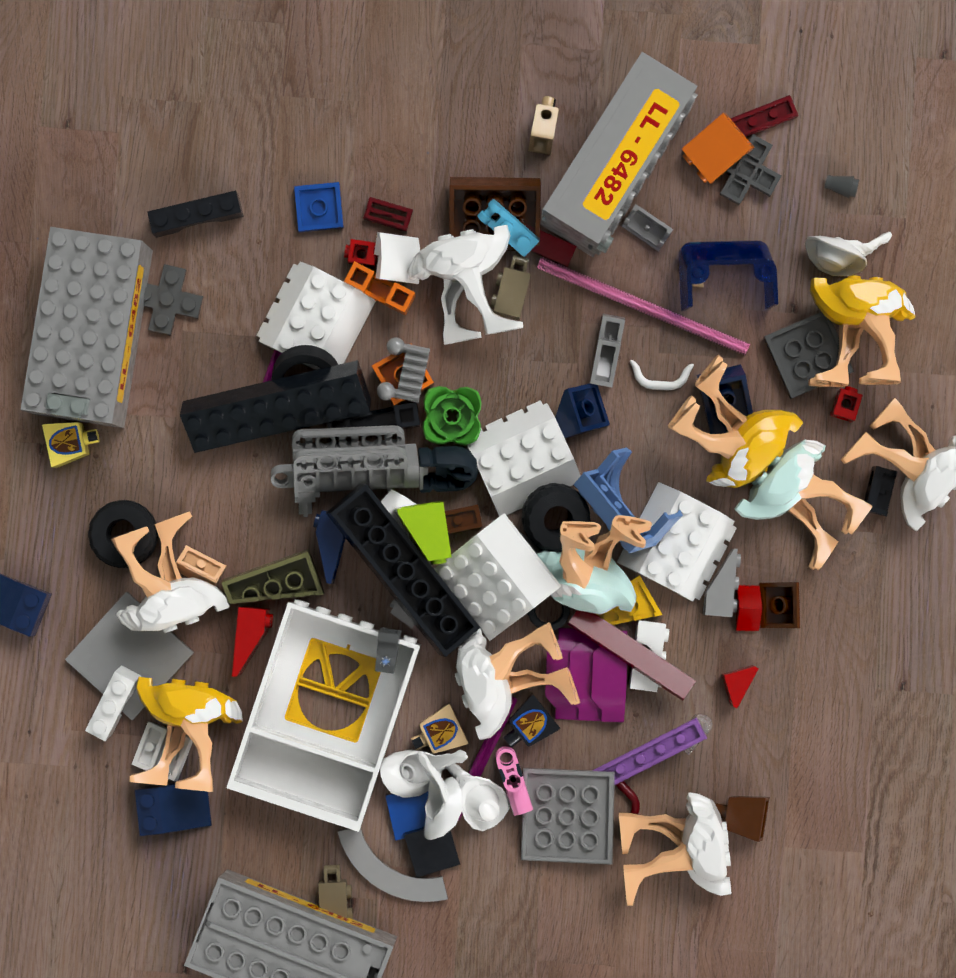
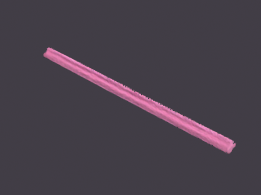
[537,257,750,356]

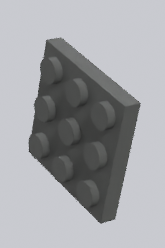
[763,312,854,399]

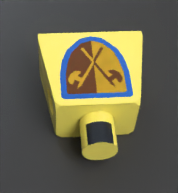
[42,422,100,468]

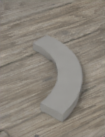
[338,828,448,902]

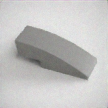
[590,314,625,388]

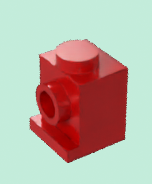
[344,239,377,268]
[830,386,863,422]

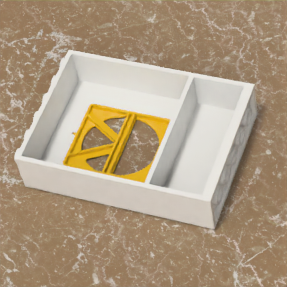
[226,599,421,832]

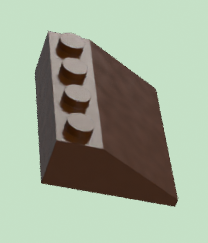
[449,177,541,251]

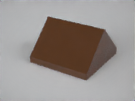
[759,582,800,628]

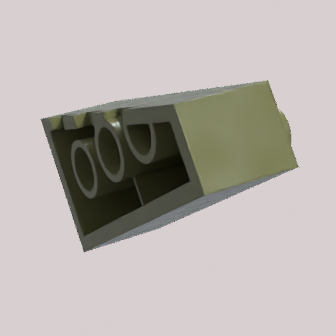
[221,549,324,604]

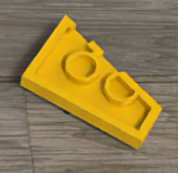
[596,575,662,625]

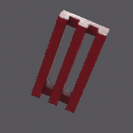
[363,197,413,232]

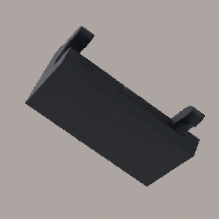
[864,466,897,517]

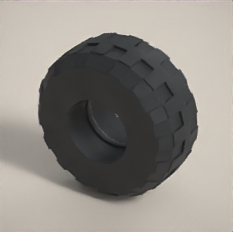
[521,483,591,552]
[88,500,158,568]

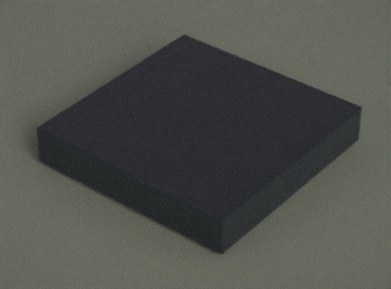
[404,827,461,877]

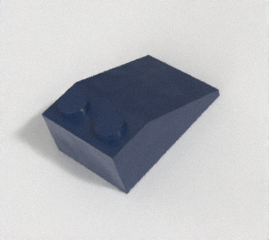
[697,364,753,434]
[313,510,346,584]
[0,573,52,637]
[135,783,212,836]

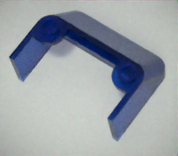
[679,241,778,311]

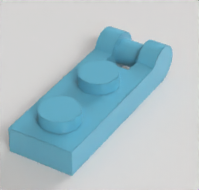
[477,199,540,257]

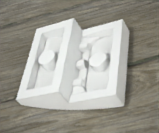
[374,232,420,284]
[132,722,193,781]

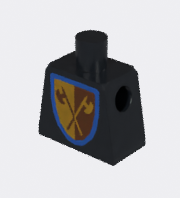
[503,693,561,748]

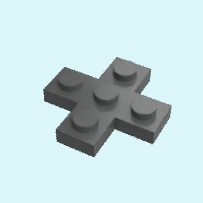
[719,134,782,205]
[143,264,203,336]

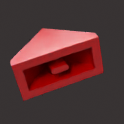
[736,585,762,631]
[721,665,759,708]

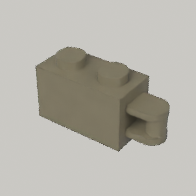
[490,255,531,320]
[318,864,353,919]

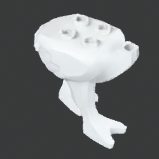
[409,225,523,345]

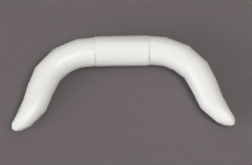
[630,360,694,390]

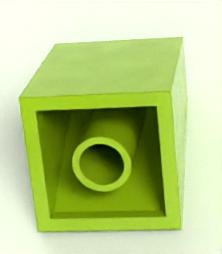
[394,501,452,564]

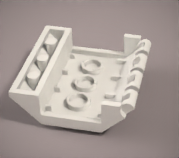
[256,261,376,370]
[466,400,581,517]
[617,482,737,602]

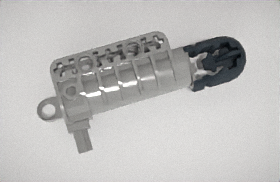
[270,425,478,517]

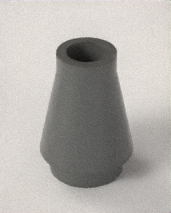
[825,175,859,198]

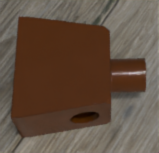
[715,796,770,842]

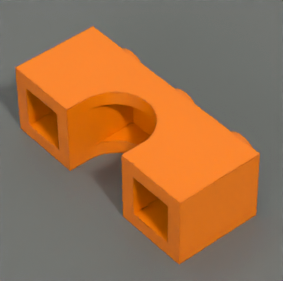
[344,261,416,316]

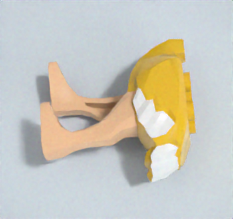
[808,275,915,387]
[668,355,803,488]
[129,677,243,792]

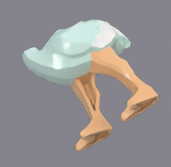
[734,439,872,570]
[537,515,652,615]

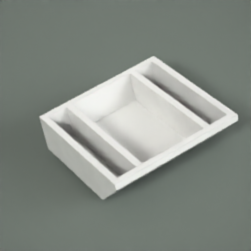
[434,513,561,641]

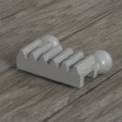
[377,337,430,403]

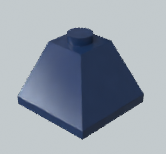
[555,384,610,438]

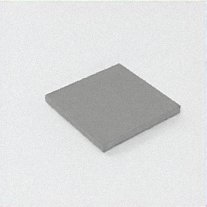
[65,592,194,721]
[521,768,615,865]

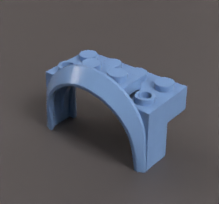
[574,447,683,553]

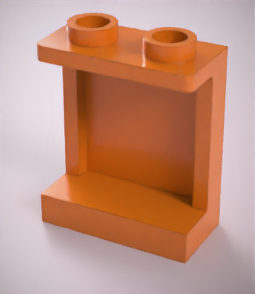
[682,113,755,184]

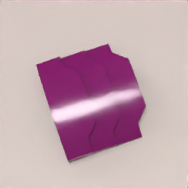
[545,628,627,722]

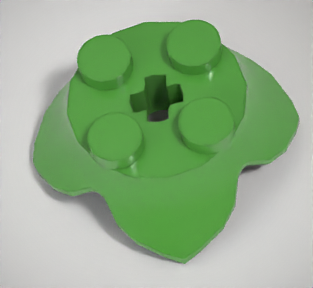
[423,386,482,445]

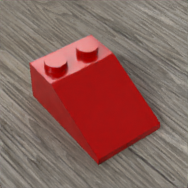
[232,606,274,677]

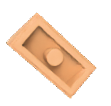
[176,545,226,586]

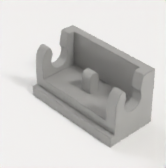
[621,204,673,252]

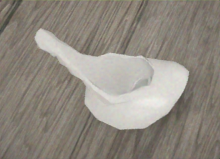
[805,232,892,276]
[380,749,468,798]
[417,751,462,840]
[446,763,510,832]

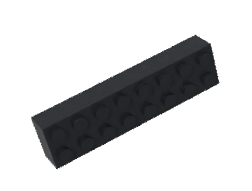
[180,360,371,453]
[326,484,481,657]

